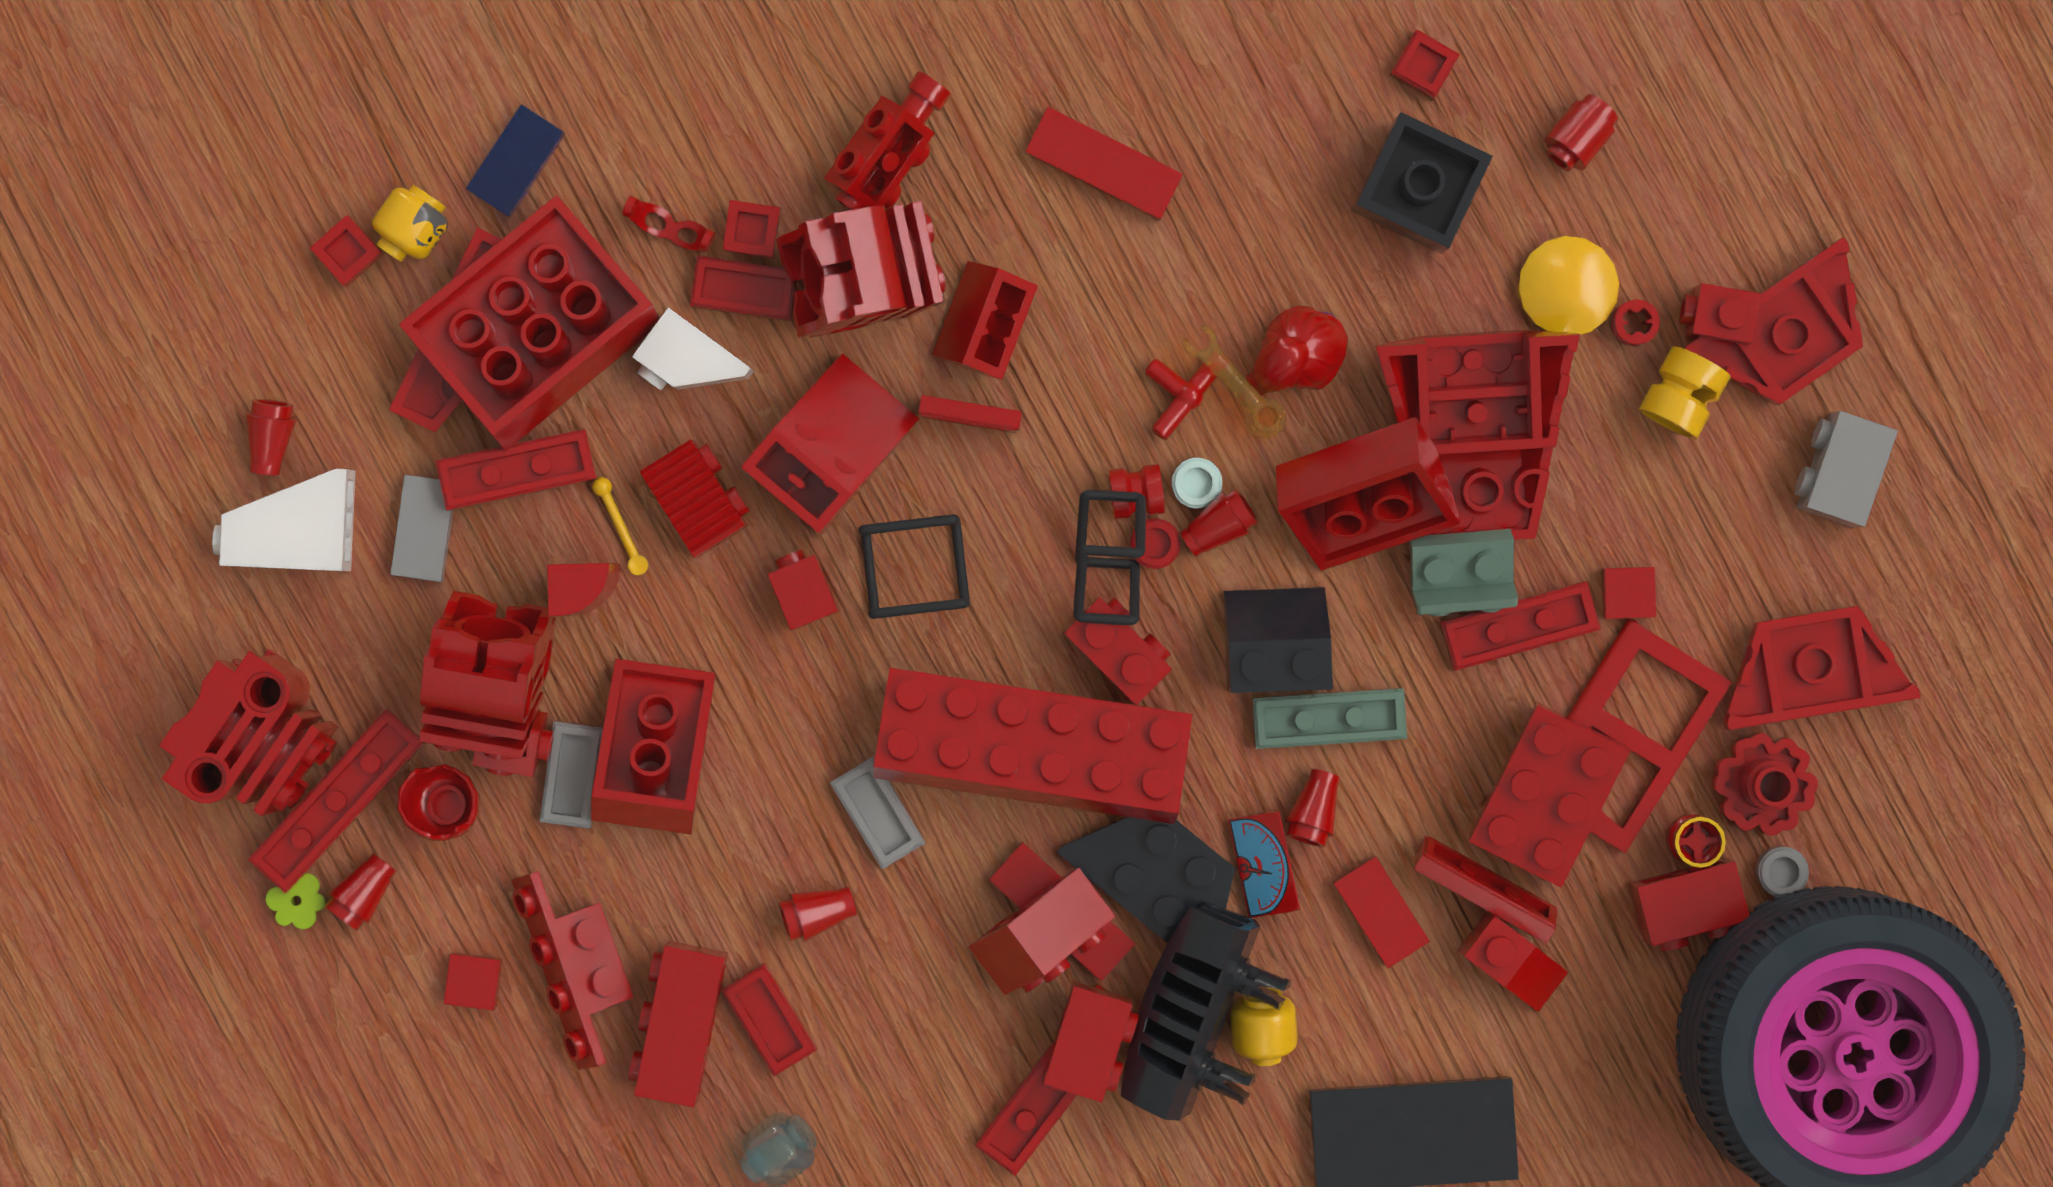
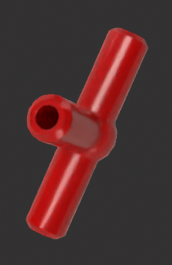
[1145,352,1227,440]

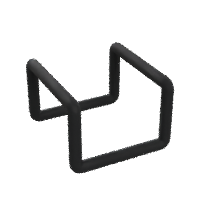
[1073,490,1146,625]
[858,514,970,619]

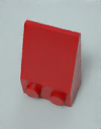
[591,658,716,835]

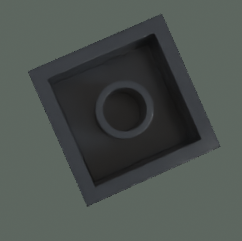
[1351,112,1493,254]

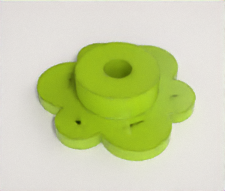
[266,873,326,929]

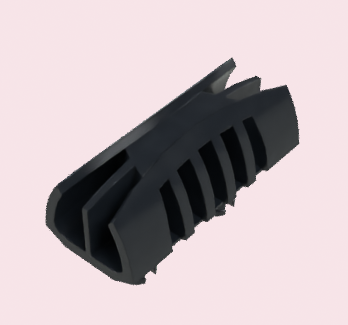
[1120,902,1291,1121]

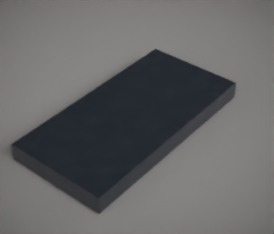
[1309,1076,1519,1187]

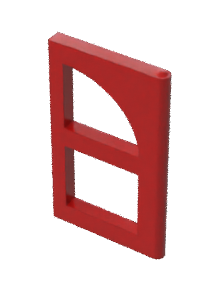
[1567,618,1732,854]

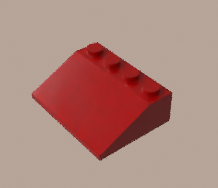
[398,195,660,452]

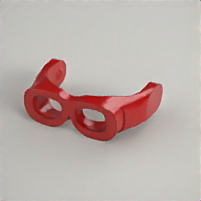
[622,195,716,253]

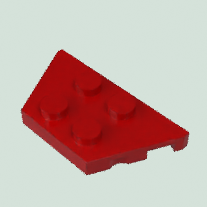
[1683,237,1863,405]
[1724,606,1921,730]

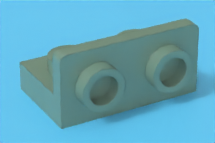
[1409,529,1518,616]

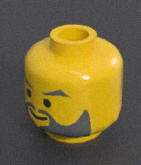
[371,184,448,262]

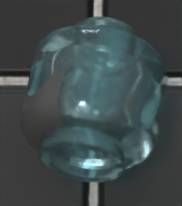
[740,1112,817,1187]

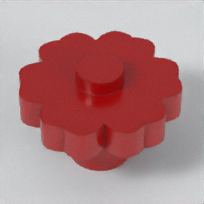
[1711,732,1818,836]

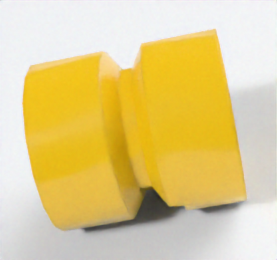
[1638,346,1731,440]

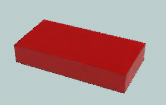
[690,256,796,322]
[919,395,1022,433]
[1332,855,1430,969]
[721,962,818,1076]

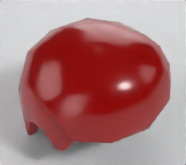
[397,764,480,841]

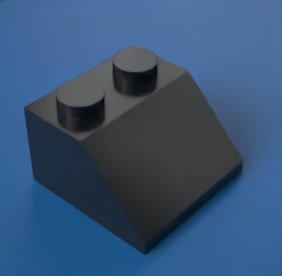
[1223,587,1333,693]

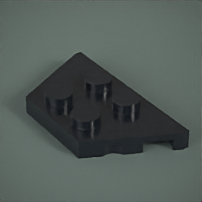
[1057,817,1235,944]

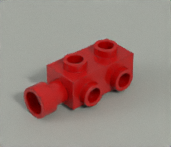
[824,71,951,210]

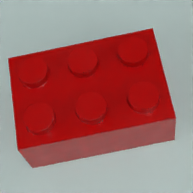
[1469,702,1631,888]

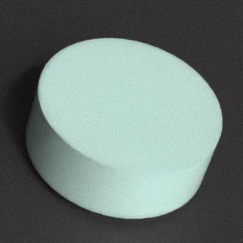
[1171,458,1222,509]

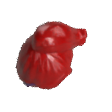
[1242,306,1348,396]

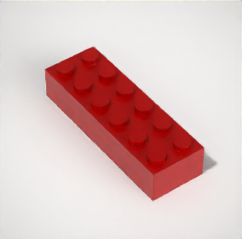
[873,667,1193,824]

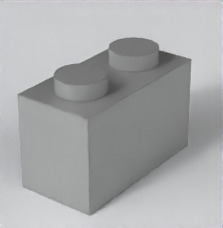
[1794,411,1898,528]

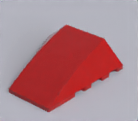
[1375,330,1580,540]

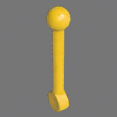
[592,477,649,575]

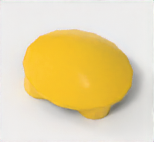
[1516,236,1619,334]

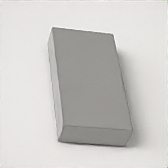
[390,475,453,582]
[540,721,603,829]
[830,756,926,869]

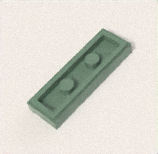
[1252,688,1407,749]

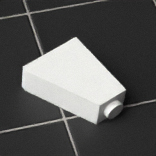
[212,469,356,571]

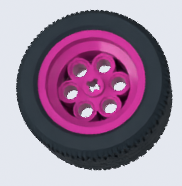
[1676,886,2025,1187]

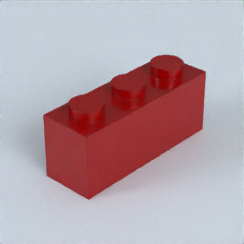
[628,941,728,1108]

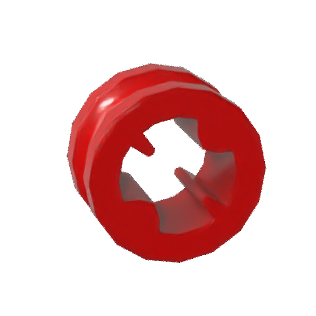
[1610,299,1660,346]

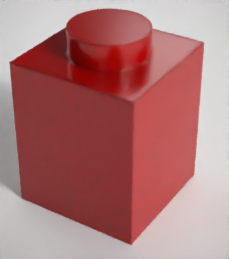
[767,549,840,630]

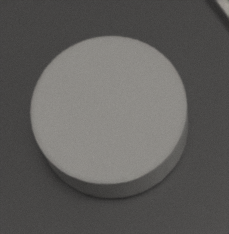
[1755,846,1809,896]

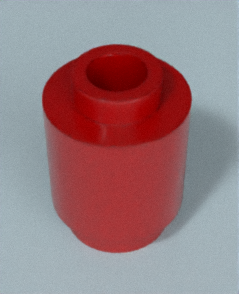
[1544,94,1618,171]

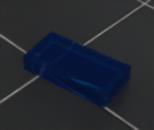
[466,104,565,218]

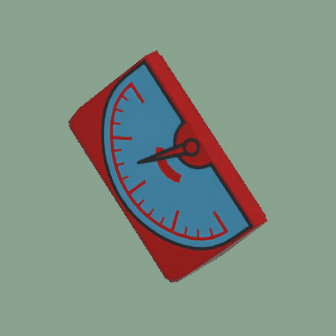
[1228,809,1300,918]

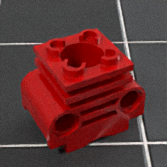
[776,201,945,338]
[419,591,556,761]
[159,649,339,816]

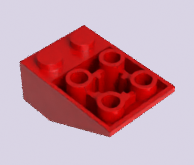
[741,353,920,534]

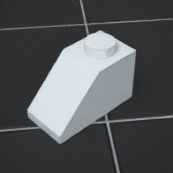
[632,307,754,391]

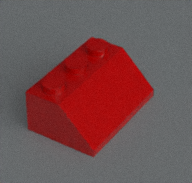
[1276,417,1461,571]

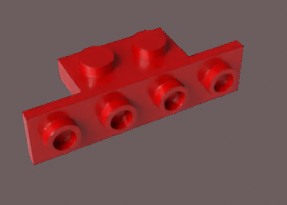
[511,871,634,1070]

